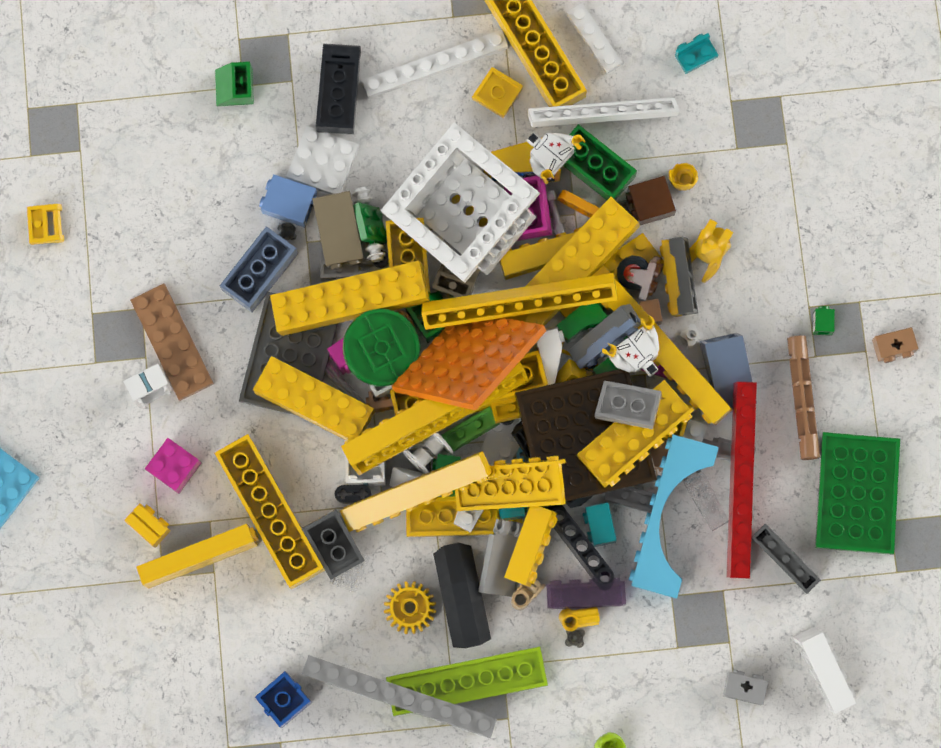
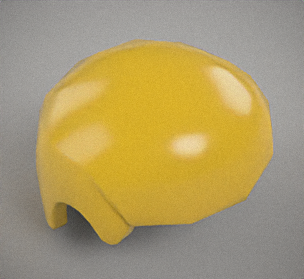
[669,163,698,191]

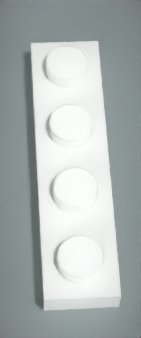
[566,3,622,74]

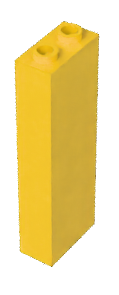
[136,523,259,589]

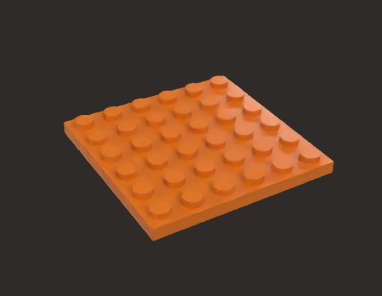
[391,318,546,410]

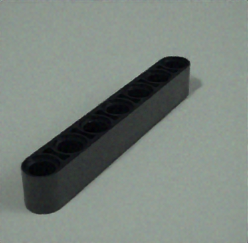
[540,505,614,590]

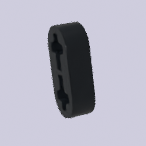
[334,485,372,504]

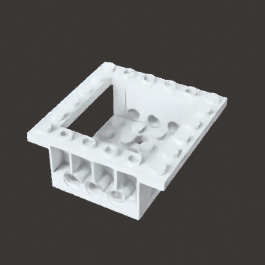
[380,122,540,282]

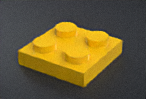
[472,67,523,118]

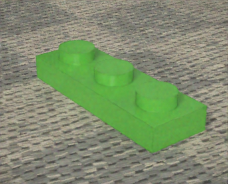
[441,406,500,452]

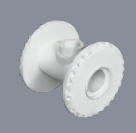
[403,433,453,474]

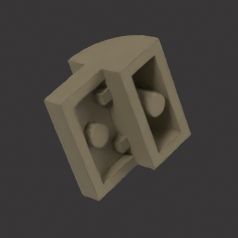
[431,264,480,297]

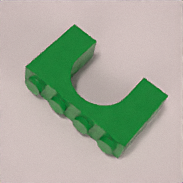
[556,303,628,375]

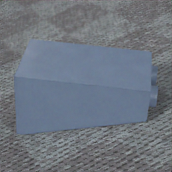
[699,333,757,413]

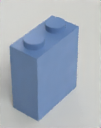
[259,174,318,228]

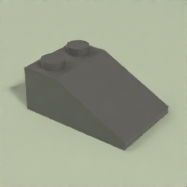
[302,509,365,580]

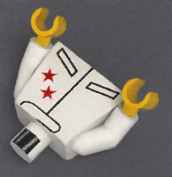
[527,133,585,184]
[602,315,659,377]

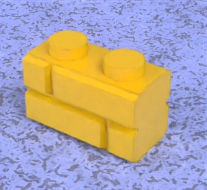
[124,504,170,548]

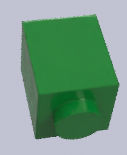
[813,306,835,336]

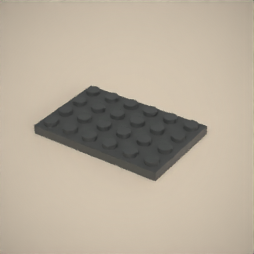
[239,292,338,415]

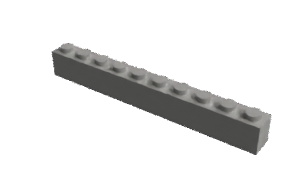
[302,655,497,739]

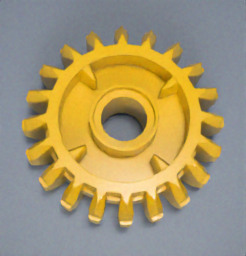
[384,581,436,634]

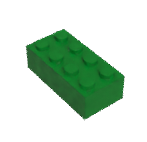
[563,124,637,201]

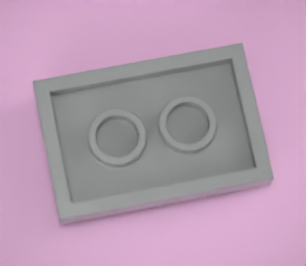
[595,381,662,429]

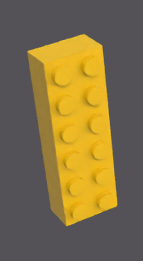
[253,356,375,440]

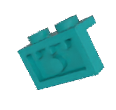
[675,33,719,74]

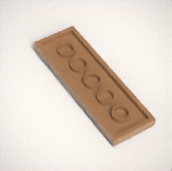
[130,283,214,401]

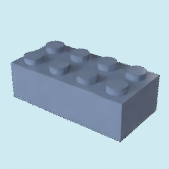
[219,226,298,313]

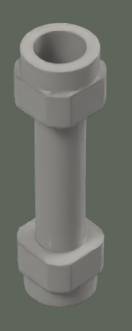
[547,190,566,236]

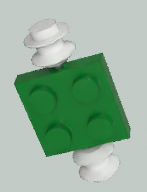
[352,187,387,262]

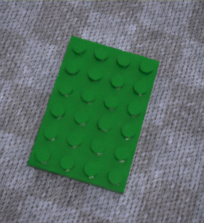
[815,432,900,555]

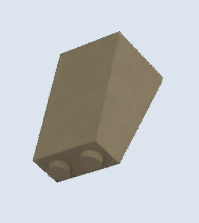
[312,191,364,270]

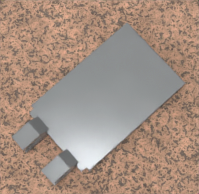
[478,519,523,597]

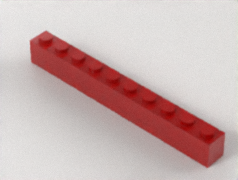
[726,382,757,579]

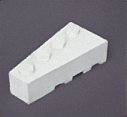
[792,627,856,714]

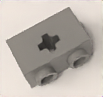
[723,670,768,705]

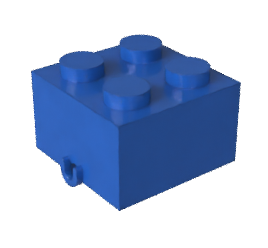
[255,671,312,728]

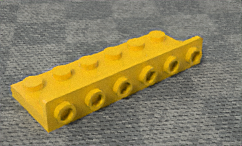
[577,380,694,488]
[455,456,566,511]

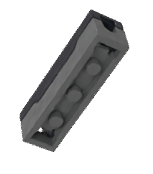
[751,524,821,594]

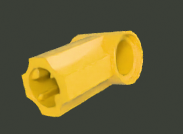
[559,607,600,631]

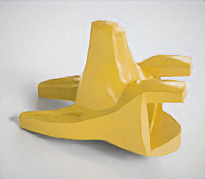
[689,219,734,283]

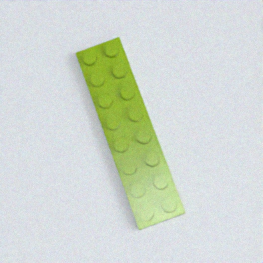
[386,647,548,716]

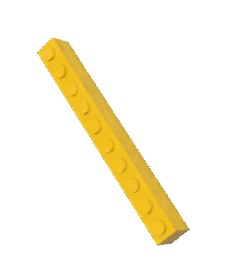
[592,265,733,425]
[421,273,617,330]

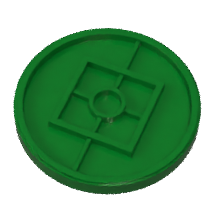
[343,309,420,387]

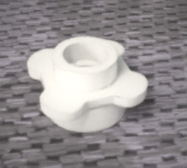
[680,324,703,347]

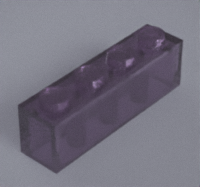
[546,578,626,610]

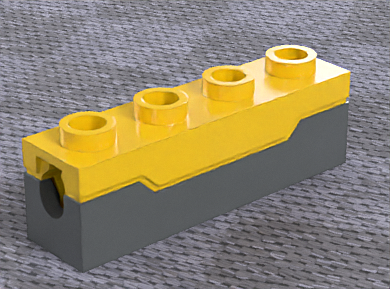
[660,236,698,317]

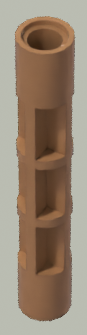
[787,336,820,460]

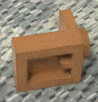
[366,391,394,413]

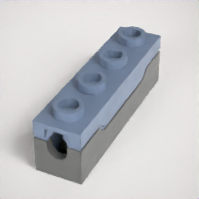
[568,304,641,369]

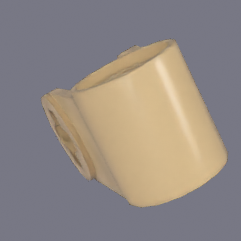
[511,580,546,610]

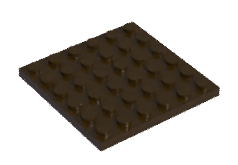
[515,369,657,507]

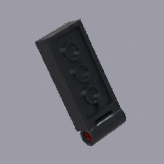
[316,43,361,134]

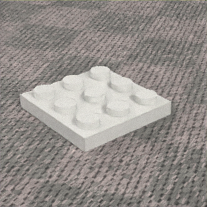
[286,126,359,194]

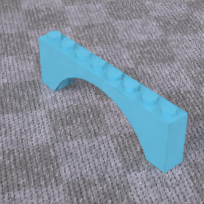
[629,434,719,599]

